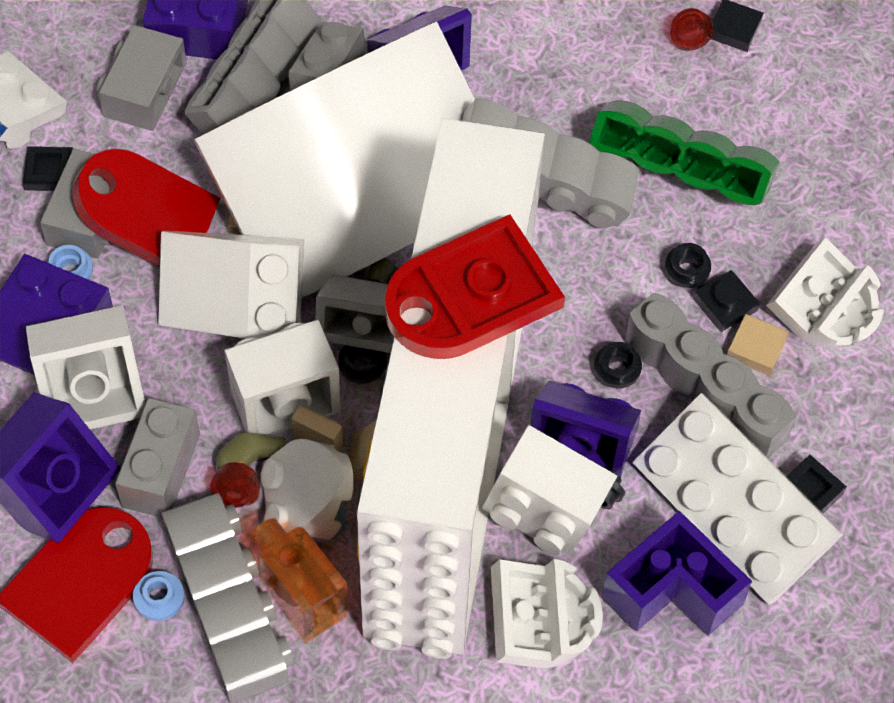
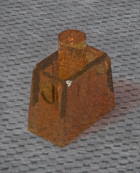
[251,518,347,644]

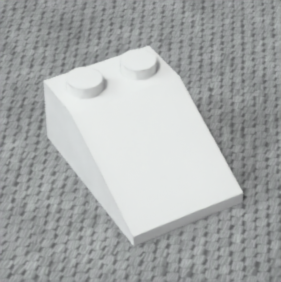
[158,231,304,339]

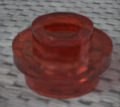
[670,8,714,51]
[210,462,260,508]

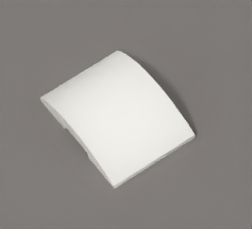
[194,22,475,298]

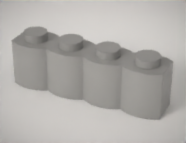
[185,0,321,135]
[461,98,639,228]
[625,293,796,459]
[161,493,294,703]

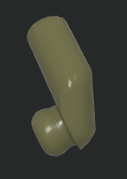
[215,432,286,481]

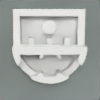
[0,51,67,149]
[766,238,884,348]
[261,439,353,555]
[491,559,603,668]

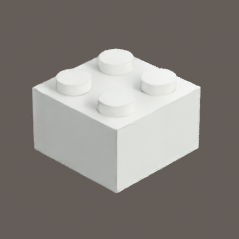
[26,305,146,430]
[225,319,341,436]
[482,425,617,557]

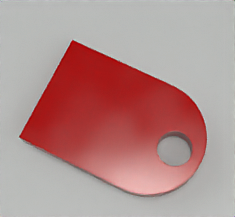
[72,149,221,267]
[385,214,565,359]
[0,508,153,664]

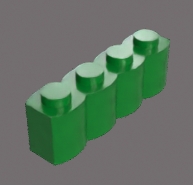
[589,100,780,205]

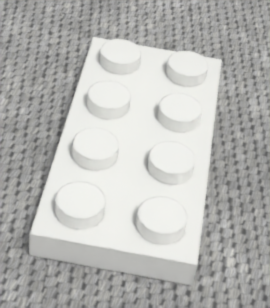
[632,393,843,605]

